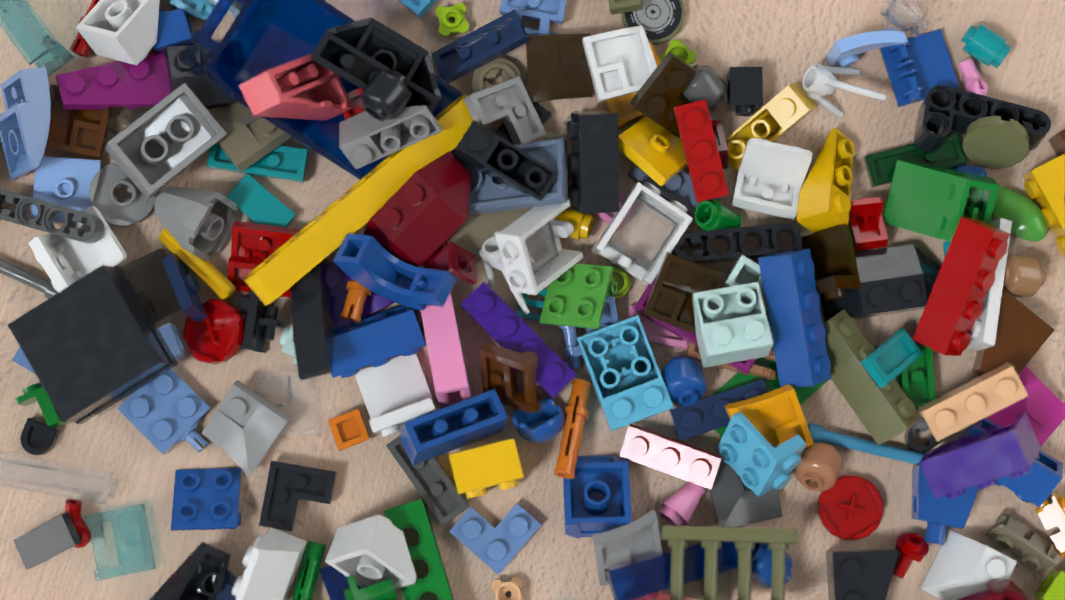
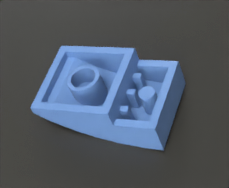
[0,66,51,180]

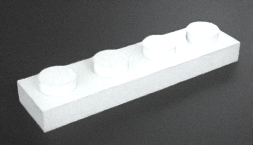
[967,218,1012,351]

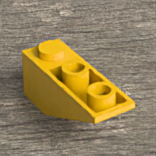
[726,82,818,171]
[797,128,855,233]

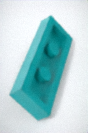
[207,143,309,183]

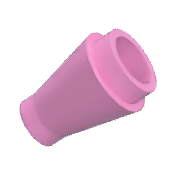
[659,481,705,526]

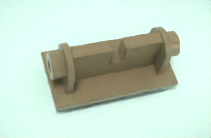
[985,513,1058,574]

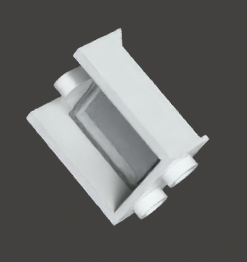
[591,182,693,285]
[495,200,583,295]

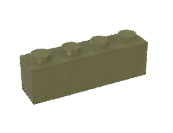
[822,309,921,446]

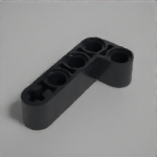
[914,85,1051,153]
[672,223,803,264]

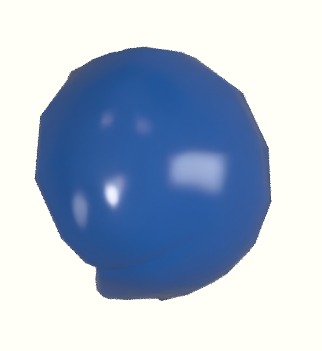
[512,398,565,443]

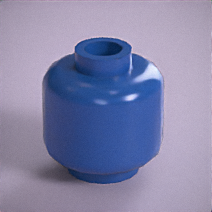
[661,356,707,406]
[751,543,793,589]

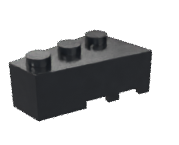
[826,549,899,600]

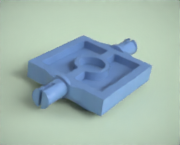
[117,369,212,455]

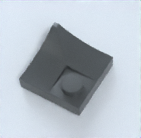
[709,461,783,528]

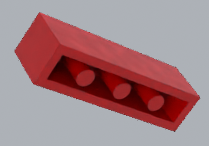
[913,217,1010,356]

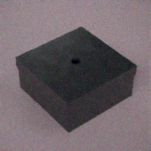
[8,265,178,424]

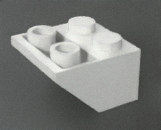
[232,527,307,600]

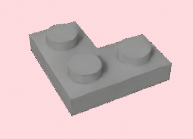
[463,76,547,145]

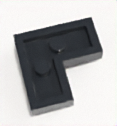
[259,461,337,531]

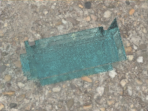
[0,0,75,77]

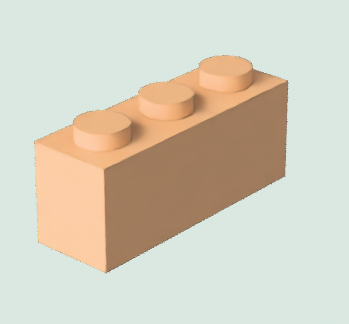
[918,362,1029,442]

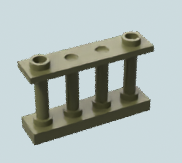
[660,525,798,600]

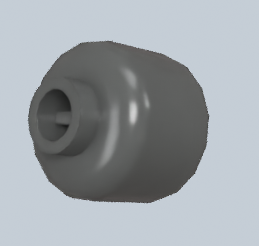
[680,64,727,112]

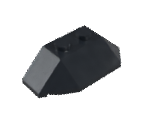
[310,17,442,113]
[821,244,941,322]

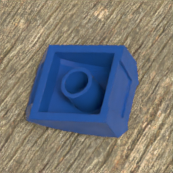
[563,455,632,539]

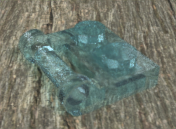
[84,504,156,581]

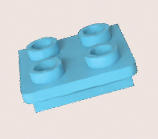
[717,412,806,498]

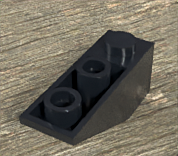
[454,120,558,201]

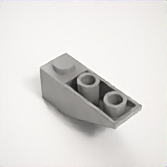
[339,105,442,169]

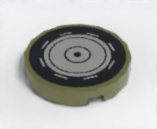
[621,0,685,45]

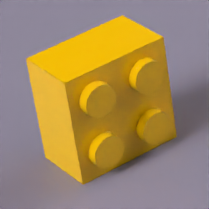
[449,438,524,499]

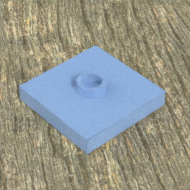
[30,156,103,223]

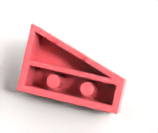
[239,53,353,121]

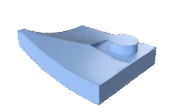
[825,27,908,68]

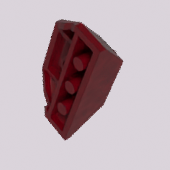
[363,151,472,267]

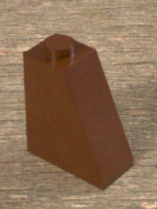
[972,288,1054,377]

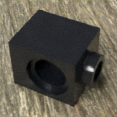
[727,67,763,117]

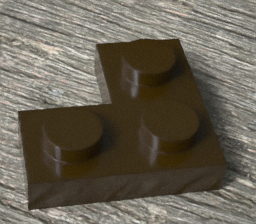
[629,51,697,138]

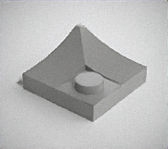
[201,380,291,477]
[592,510,665,586]

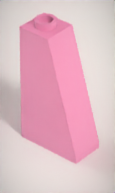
[421,292,472,409]

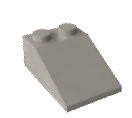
[105,83,227,200]

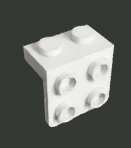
[731,138,813,220]
[28,206,127,292]
[356,354,437,437]

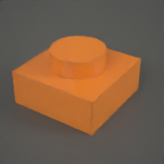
[328,409,371,451]

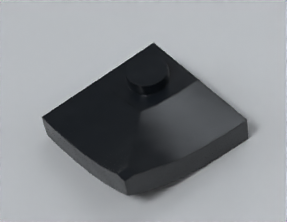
[164,43,244,109]

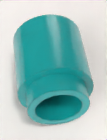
[961,23,1011,68]

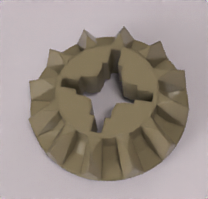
[472,58,523,93]

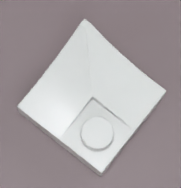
[582,25,657,102]

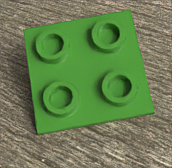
[539,264,618,329]

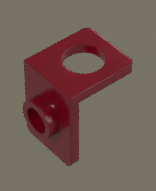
[424,241,477,285]

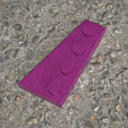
[55,51,171,110]

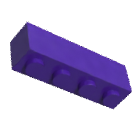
[461,282,577,399]

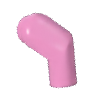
[958,58,988,96]

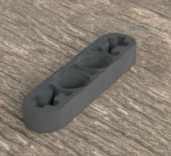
[0,190,104,244]

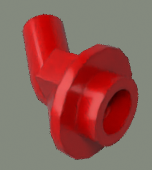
[893,533,929,579]

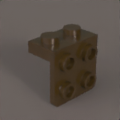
[801,225,862,301]

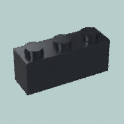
[566,111,619,214]

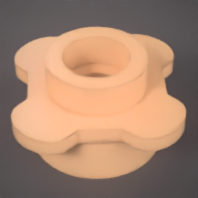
[491,577,525,600]

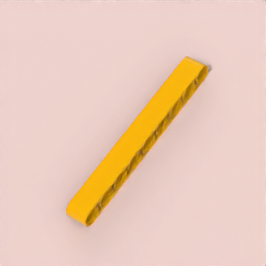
[244,94,473,305]

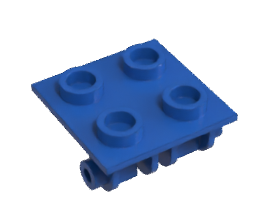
[880,29,960,107]
[171,468,241,531]

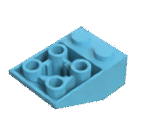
[577,315,674,432]

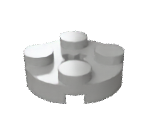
[89,162,156,227]

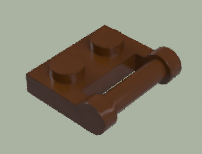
[479,342,541,413]

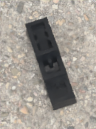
[290,258,335,381]

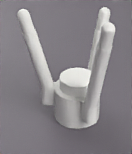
[802,63,887,118]
[479,236,535,315]

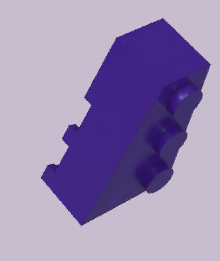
[919,412,1041,499]

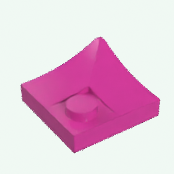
[985,366,1065,446]

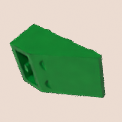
[883,159,999,242]

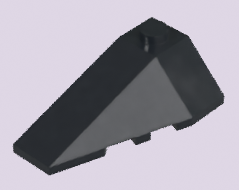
[149,542,231,600]

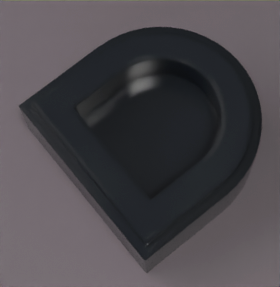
[20,418,61,455]

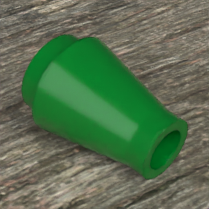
[694,199,741,231]

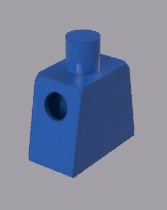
[911,465,979,545]

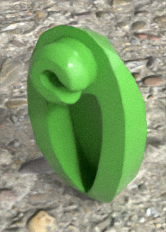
[992,186,1048,242]

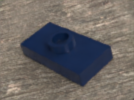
[162,254,208,322]

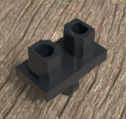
[236,290,286,353]

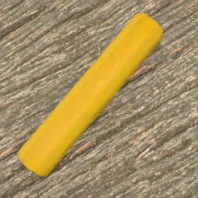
[158,228,236,300]

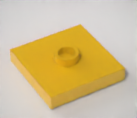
[618,116,687,186]

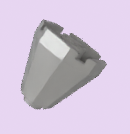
[154,186,238,261]

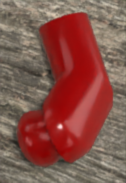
[64,498,91,548]

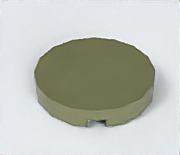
[963,116,1030,169]

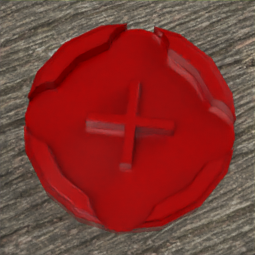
[183,299,245,365]
[817,475,884,541]

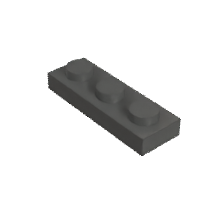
[386,436,469,526]

